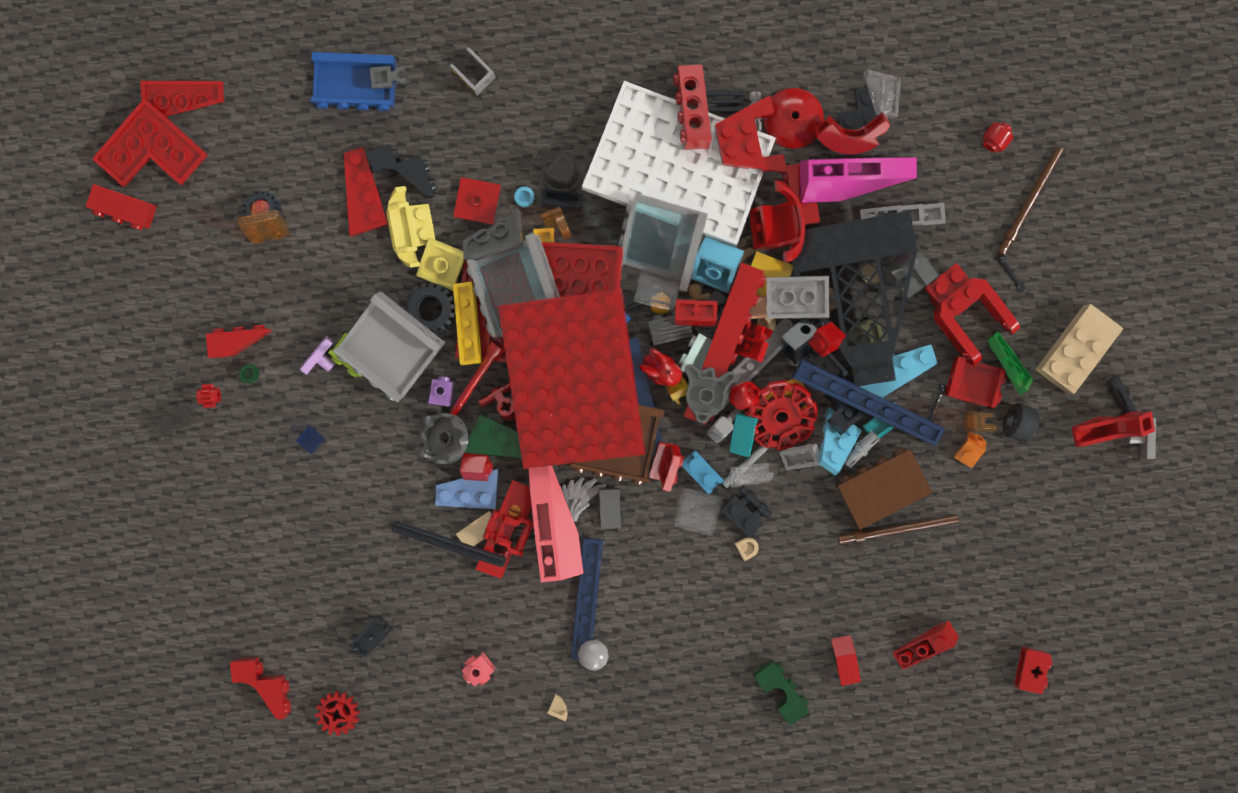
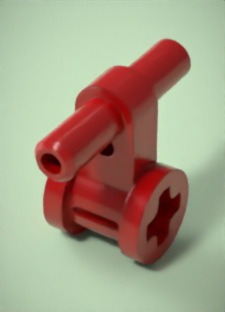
[478,381,516,422]

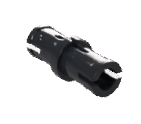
[1107,375,1137,414]

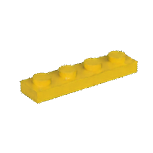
[453,282,482,365]

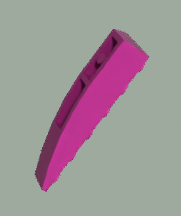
[800,158,917,203]

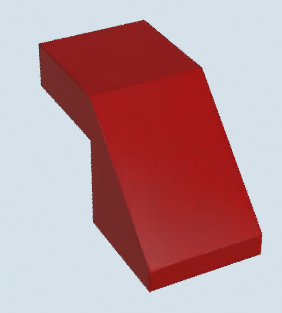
[831,635,861,686]

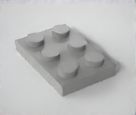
[767,276,829,319]

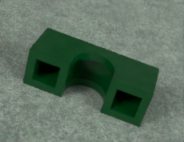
[752,659,810,726]

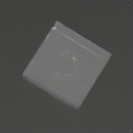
[634,270,680,311]
[674,487,722,536]

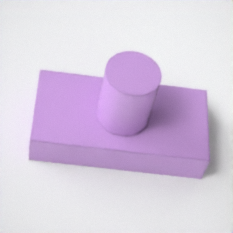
[300,336,335,375]

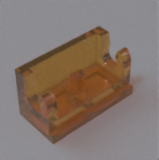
[964,411,997,432]

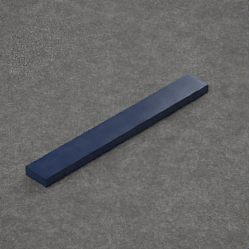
[792,359,945,446]

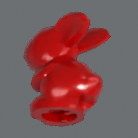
[639,348,682,386]

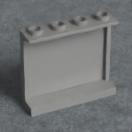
[333,291,445,402]

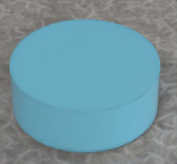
[514,187,535,208]

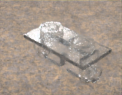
[730,463,773,487]

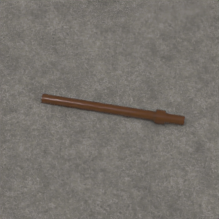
[998,147,1064,256]
[838,515,959,544]

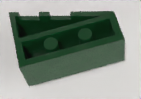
[465,415,522,458]

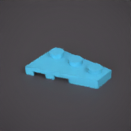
[818,407,862,475]

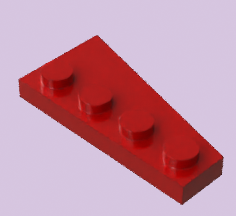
[140,81,224,117]
[344,147,388,237]

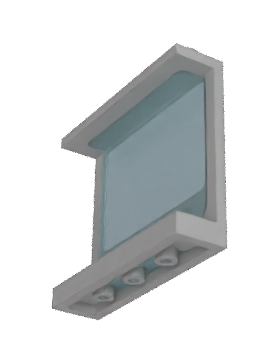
[619,193,708,292]
[467,233,560,338]

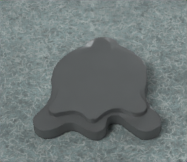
[685,364,736,423]

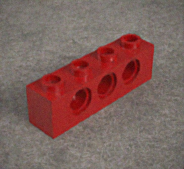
[673,65,712,150]

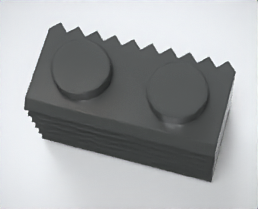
[648,311,693,346]

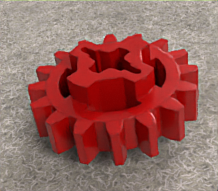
[315,690,361,736]

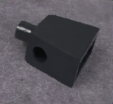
[781,318,825,365]

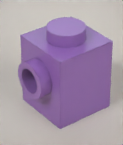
[429,376,454,406]

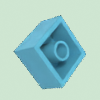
[691,236,744,293]

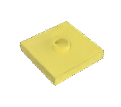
[416,238,465,291]

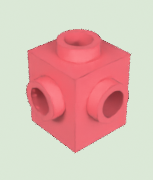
[462,652,495,687]

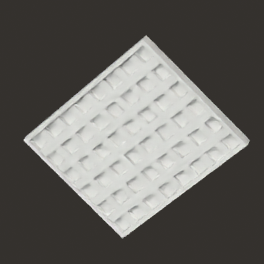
[582,81,776,247]

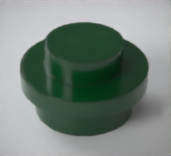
[239,364,260,384]

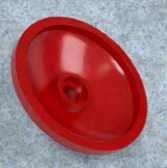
[763,88,824,149]

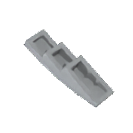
[860,203,946,227]

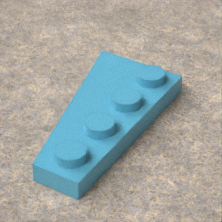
[860,344,938,397]

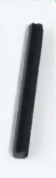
[391,521,506,567]

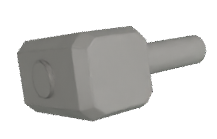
[707,408,745,443]

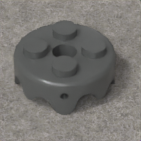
[419,413,468,464]

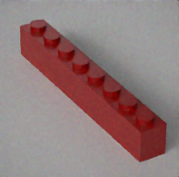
[684,262,766,425]

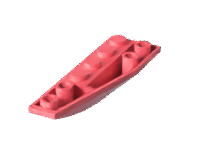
[529,466,583,582]

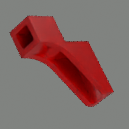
[1072,411,1155,447]
[230,657,291,719]

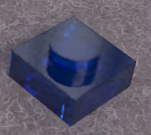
[296,425,325,454]

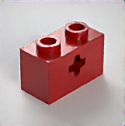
[1014,646,1052,694]

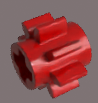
[196,384,221,408]

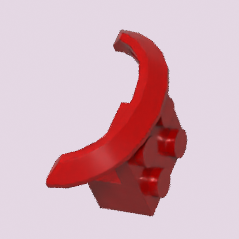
[749,180,805,263]

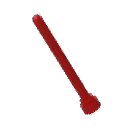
[449,340,505,416]

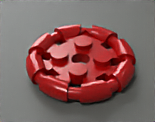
[745,380,818,451]

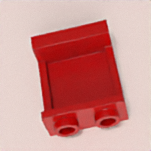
[944,356,1007,408]

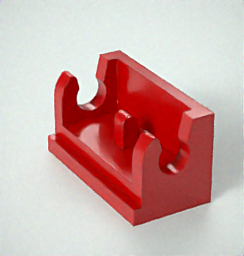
[674,300,717,327]

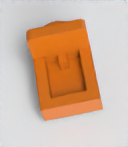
[954,432,986,468]

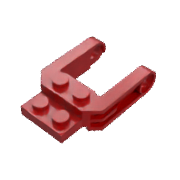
[924,263,1020,366]

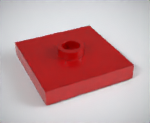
[453,177,501,225]

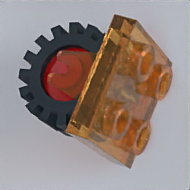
[237,191,290,243]

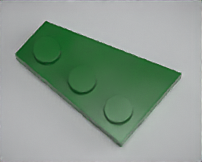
[987,331,1034,395]

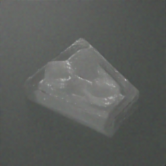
[864,69,901,119]

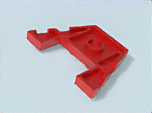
[714,96,787,174]

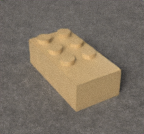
[1035,304,1124,394]

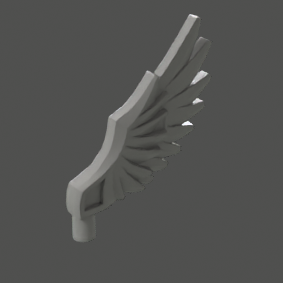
[534,477,606,535]

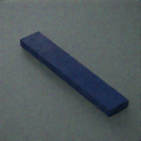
[629,337,662,458]
[571,538,603,659]

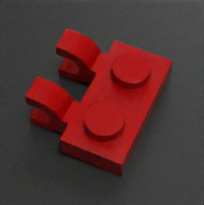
[734,322,773,363]

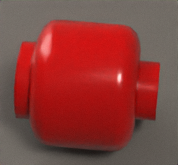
[982,122,1013,153]
[729,381,760,410]

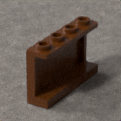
[836,447,933,529]

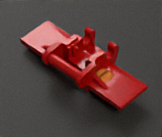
[475,480,534,579]

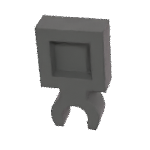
[370,66,407,90]

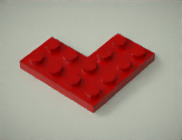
[92,98,208,187]

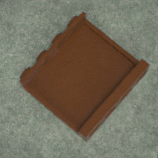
[567,405,665,485]

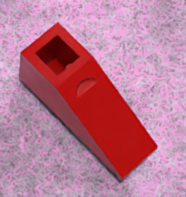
[206,325,271,358]
[892,620,959,670]

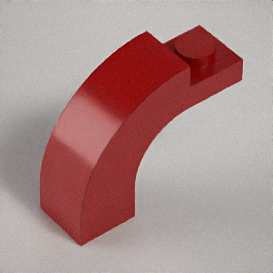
[814,112,890,154]

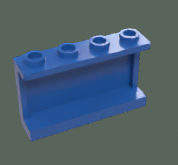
[310,52,396,111]

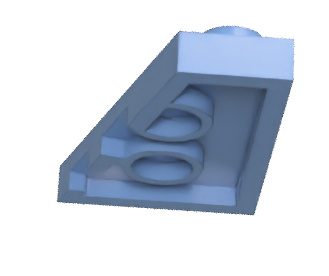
[435,469,498,509]

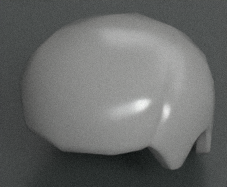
[578,640,609,671]

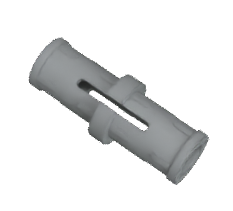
[844,431,880,468]

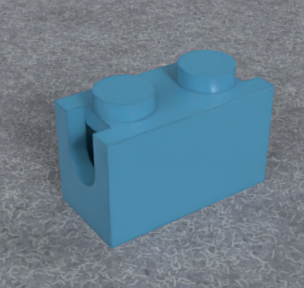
[682,450,724,494]

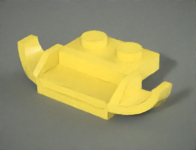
[386,186,435,267]

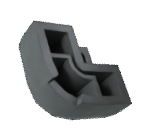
[882,252,939,298]

